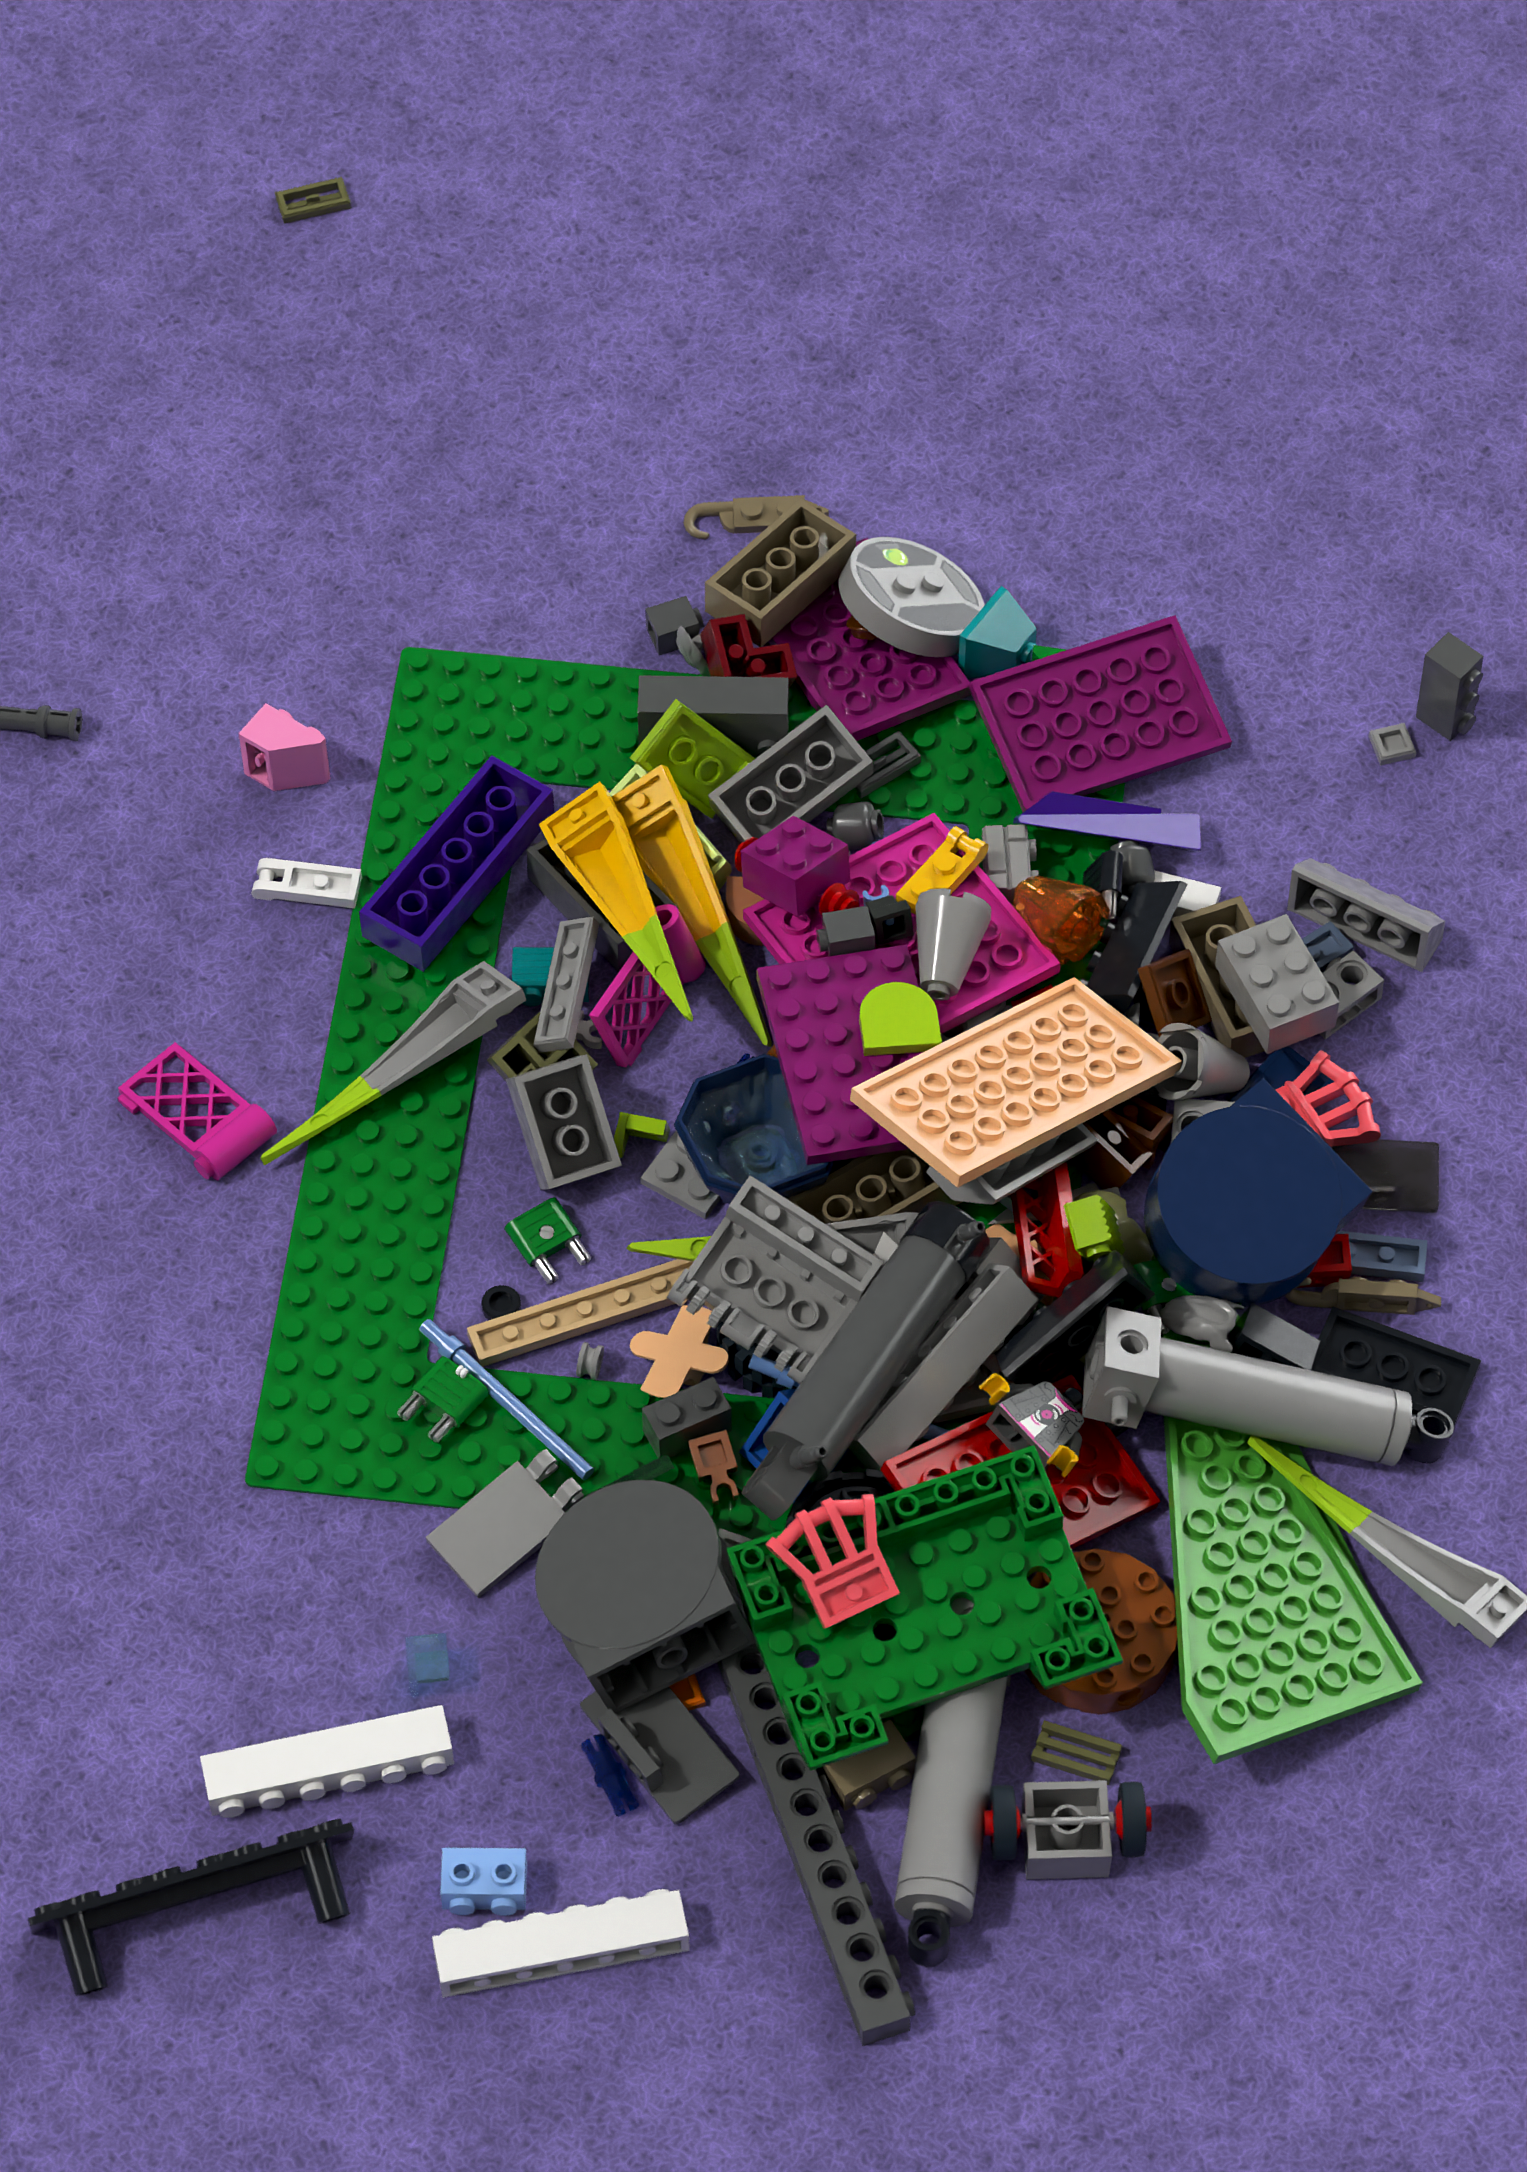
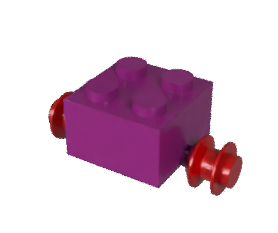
[735,815,860,917]

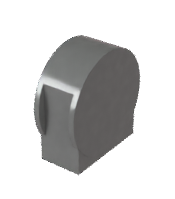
[535,1480,756,1713]

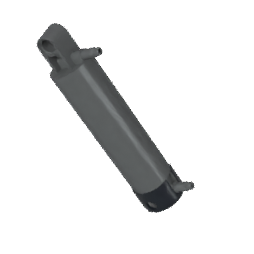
[742,1201,990,1520]

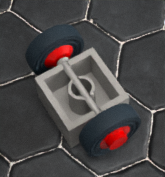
[984,1780,1152,1879]

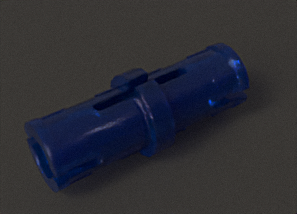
[581,1734,639,1817]

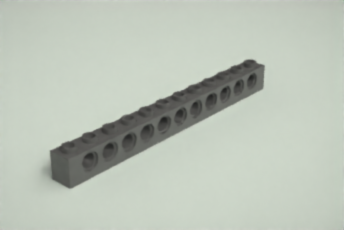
[717,1604,915,2046]

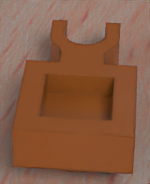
[688,1430,739,1506]

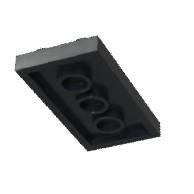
[1311,1306,1481,1428]

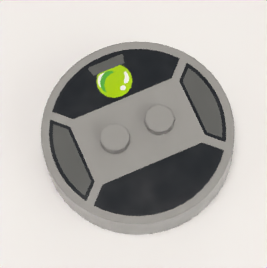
[839,537,984,657]

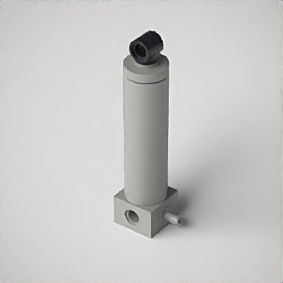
[1082,1306,1454,1466]
[894,1598,1011,1967]

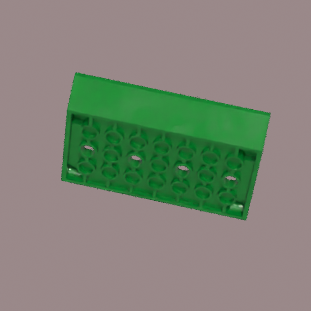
[726,1445,1123,1771]

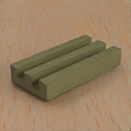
[275,177,351,224]
[1031,1720,1122,1785]

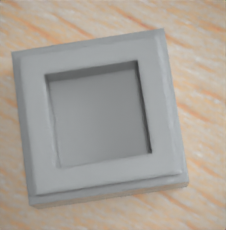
[1369,723,1416,766]

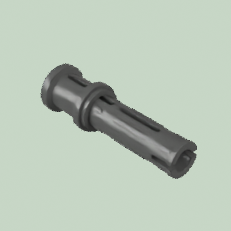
[0,705,83,741]

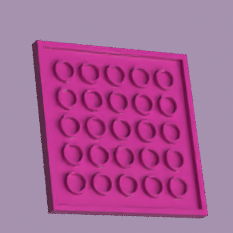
[743,813,1060,1034]

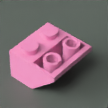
[239,703,330,791]

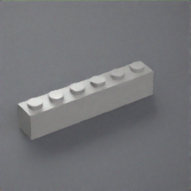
[849,1263,1038,1471]

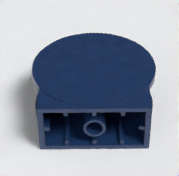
[1144,1078,1373,1307]

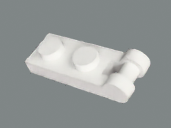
[251,858,362,909]

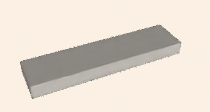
[533,916,599,1053]

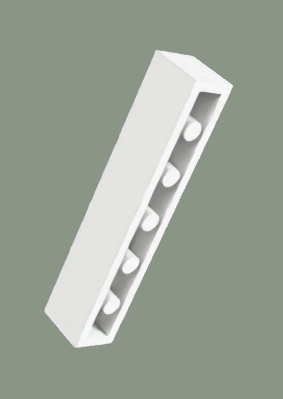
[200,1705,454,1818]
[432,1889,689,1997]

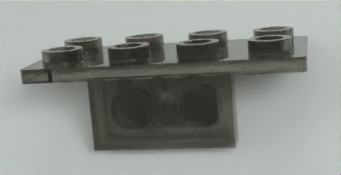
[1331,1139,1439,1213]

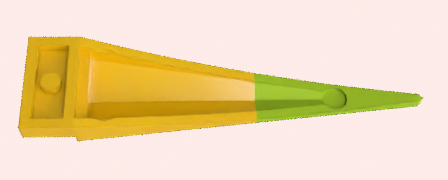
[611,765,772,1047]
[539,781,693,1022]

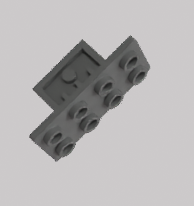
[580,1687,740,1825]

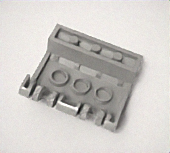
[667,1176,883,1384]

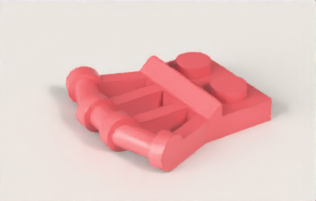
[1276,1050,1381,1147]
[765,1494,900,1628]

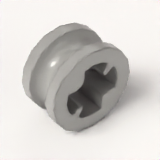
[576,1342,604,1380]

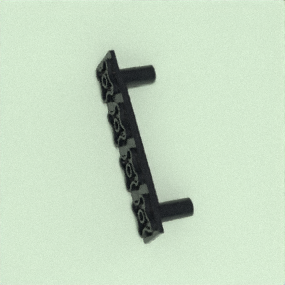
[27,1818,354,1996]

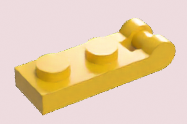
[896,826,989,915]

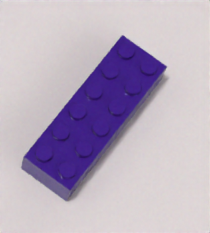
[359,755,555,972]

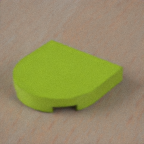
[859,982,942,1056]

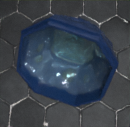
[674,1054,835,1204]

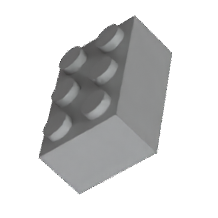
[1215,914,1339,1054]
[506,1054,622,1190]

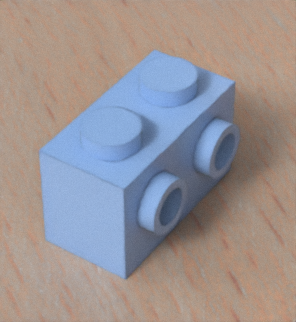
[440,1848,527,1916]

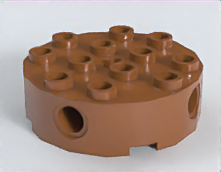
[1024,1549,1178,1715]

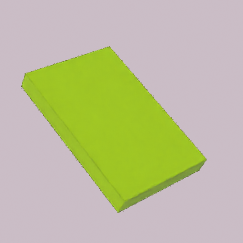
[630,699,755,819]

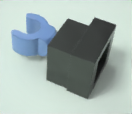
[862,885,914,946]

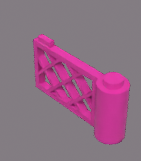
[589,904,706,1068]
[118,1042,277,1181]

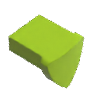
[614,1112,670,1158]

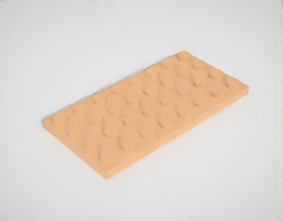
[850,977,1182,1188]

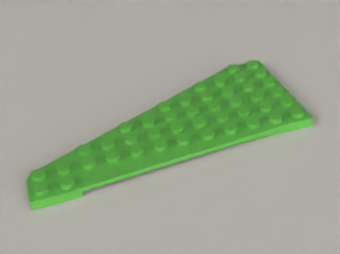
[1161,1310,1423,1764]

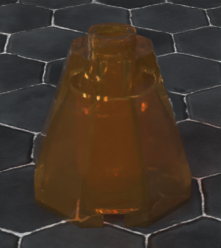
[1013,876,1110,965]

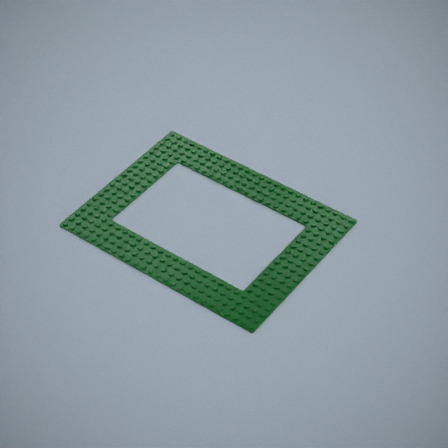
[245,647,1125,1539]

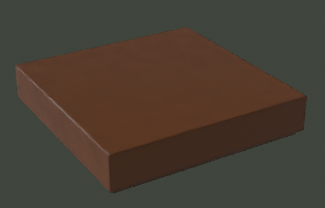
[1137,949,1212,1037]

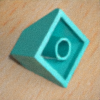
[959,586,1037,679]

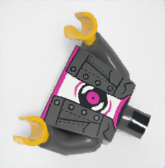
[979,1373,1085,1477]

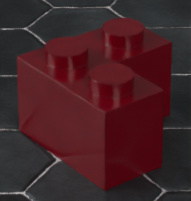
[700,614,797,689]

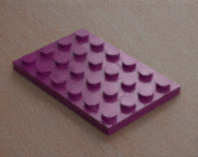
[768,538,971,741]
[969,615,1232,812]
[756,944,923,1165]

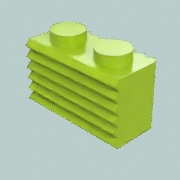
[1063,1195,1126,1263]

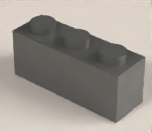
[1416,632,1484,741]

